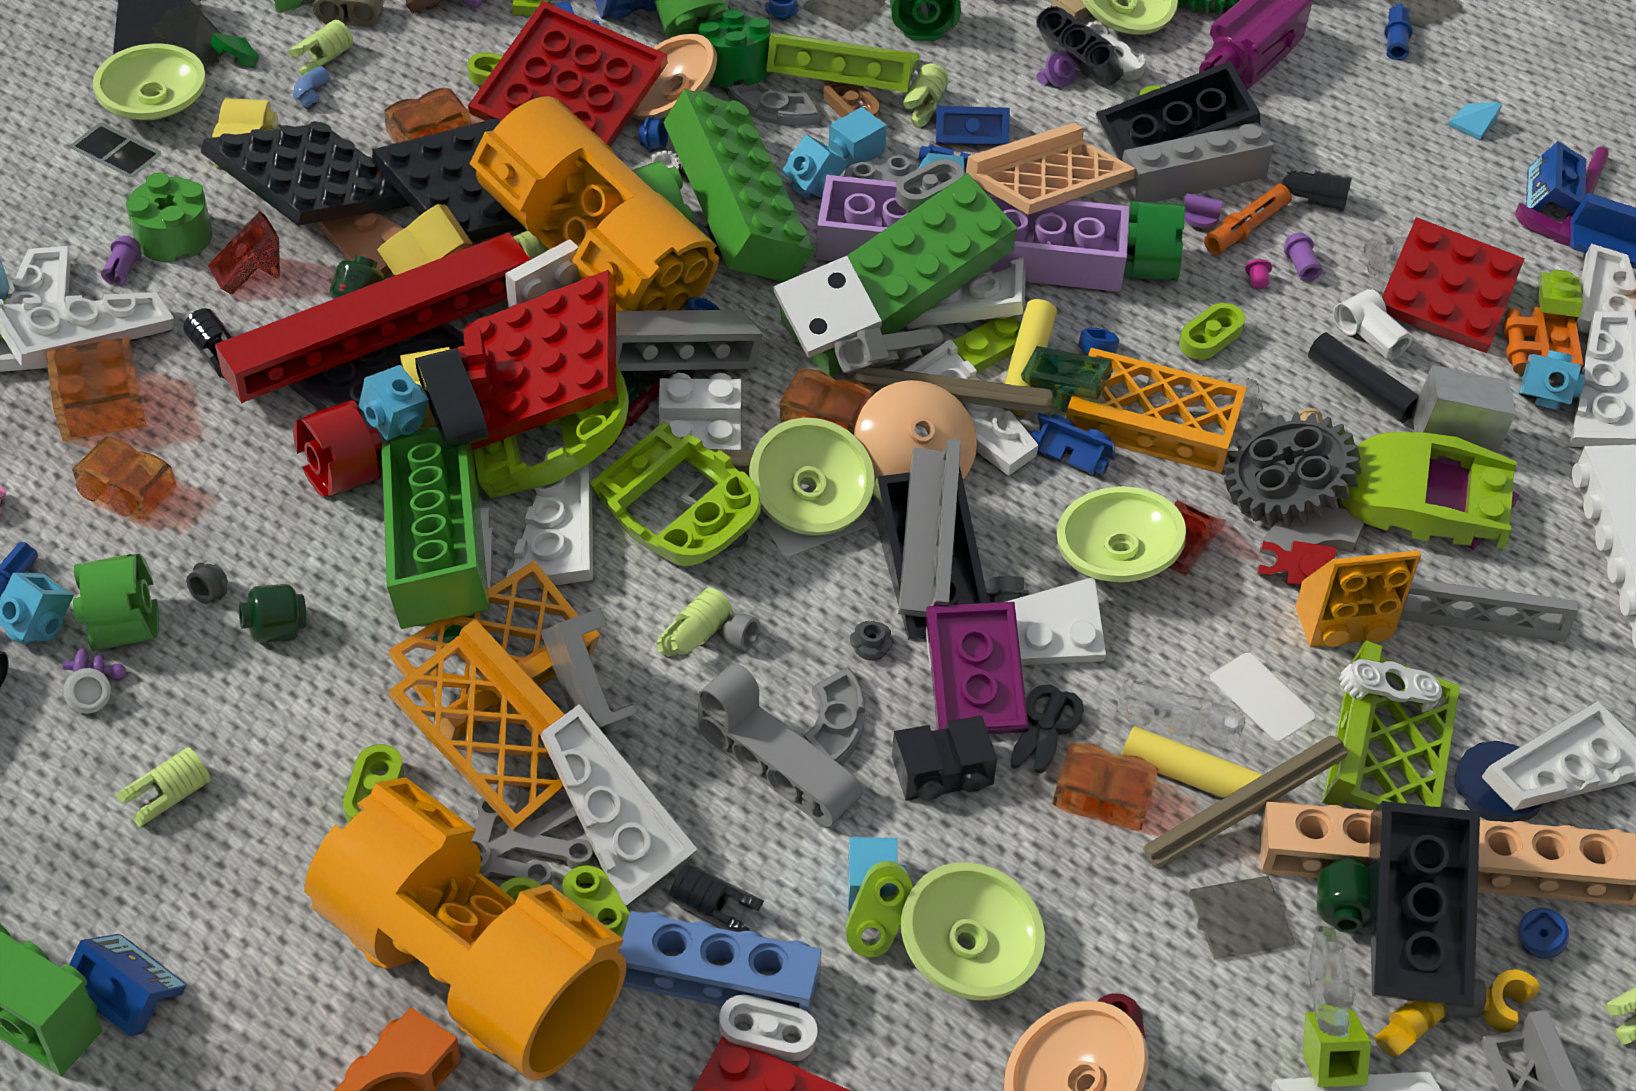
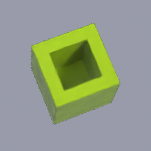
[1302,1010,1371,1087]

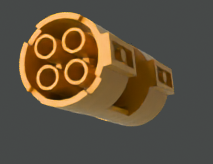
[469,96,719,311]
[304,777,626,1081]

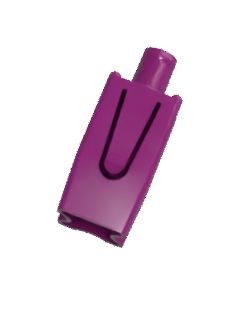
[1199,0,1313,89]

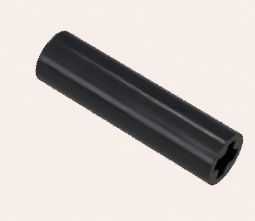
[1308,332,1419,423]

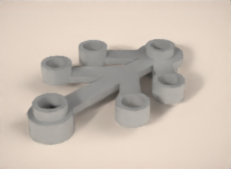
[471,774,594,886]

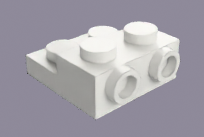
[659,373,741,450]

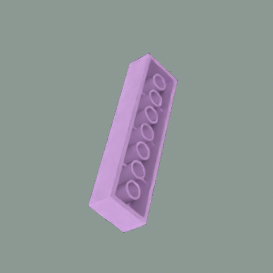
[816,175,1129,292]

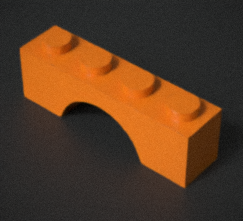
[334,1006,461,1091]

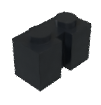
[892,715,997,801]

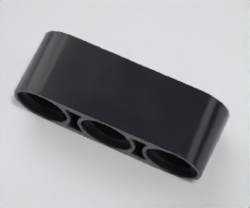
[1036,6,1124,86]
[415,348,488,449]

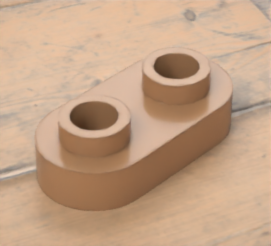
[823,80,880,119]

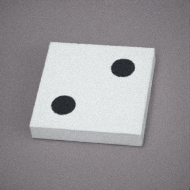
[774,256,882,358]

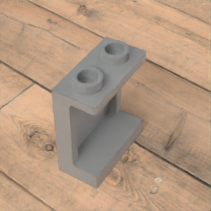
[540,608,639,735]

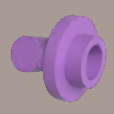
[1036,51,1076,87]
[1183,193,1223,228]

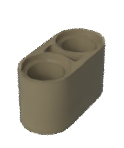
[313,0,385,27]

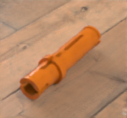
[1204,184,1292,255]

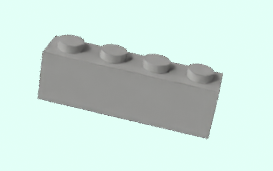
[1119,122,1274,202]
[616,310,763,371]

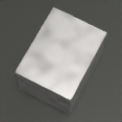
[1412,365,1516,453]

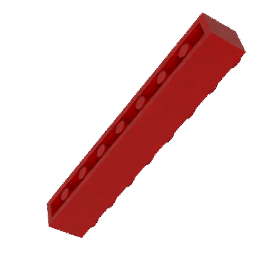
[215,232,531,403]

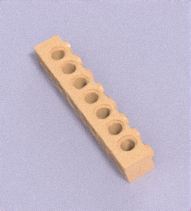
[1259,801,1636,906]

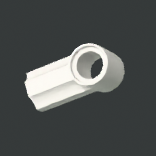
[1333,289,1413,361]

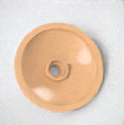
[632,34,717,121]
[854,380,977,481]
[1004,1001,1149,1091]

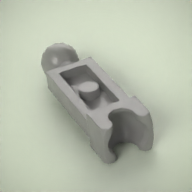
[834,325,945,373]

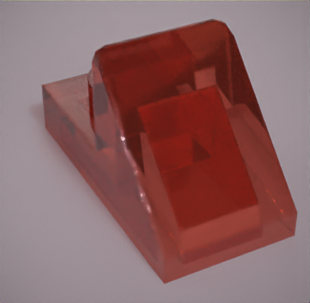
[208,211,280,295]
[1168,499,1226,576]

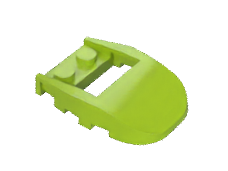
[473,366,629,499]
[590,421,761,566]
[1341,432,1517,549]

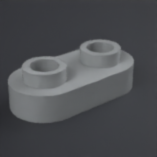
[845,155,917,182]
[895,159,964,211]

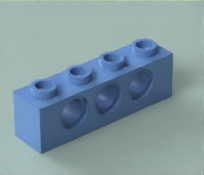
[618,911,822,1014]

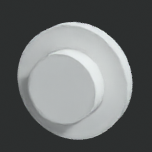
[63,668,111,714]

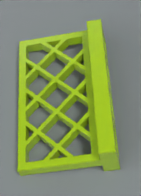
[766,33,921,92]
[1322,640,1460,810]

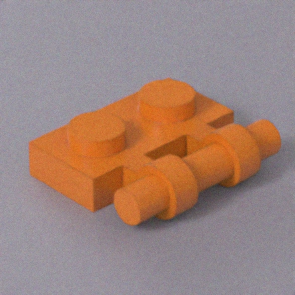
[1502,307,1584,374]

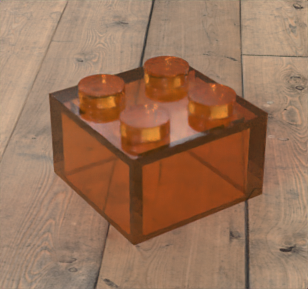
[46,337,147,442]

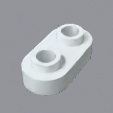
[719,995,818,1062]

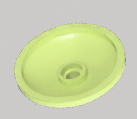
[1082,0,1178,35]
[93,44,206,120]
[749,418,875,536]
[1057,486,1186,583]
[901,862,1045,1000]

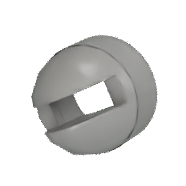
[722,614,760,651]

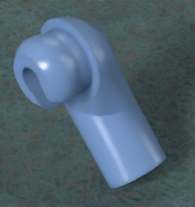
[293,66,330,109]

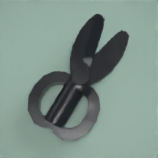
[1011,684,1084,774]

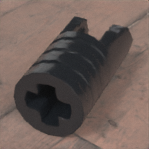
[1282,170,1352,210]
[183,308,234,378]
[669,862,764,932]

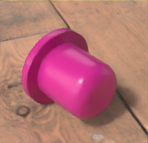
[1245,259,1272,289]

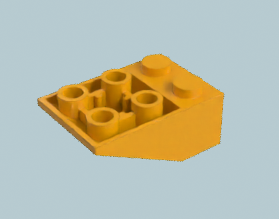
[1295,550,1421,647]

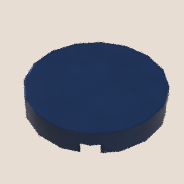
[1454,741,1544,822]

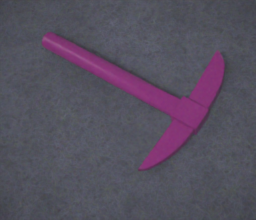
[1515,147,1609,247]

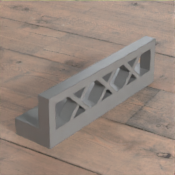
[898,438,961,617]
[1399,579,1578,642]
[1480,1009,1583,1091]

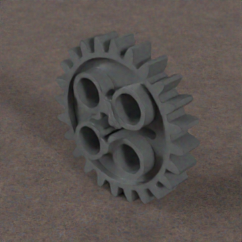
[1224,412,1362,527]

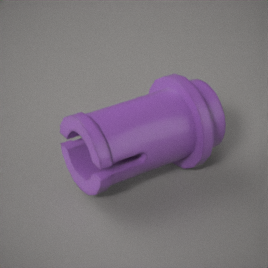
[1284,232,1322,281]
[101,236,142,286]

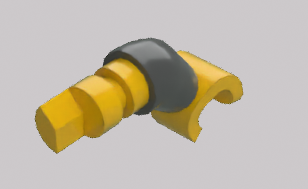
[1373,969,1540,1057]

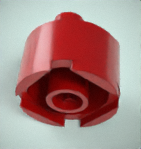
[293,400,382,497]

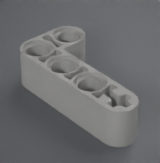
[698,663,863,827]

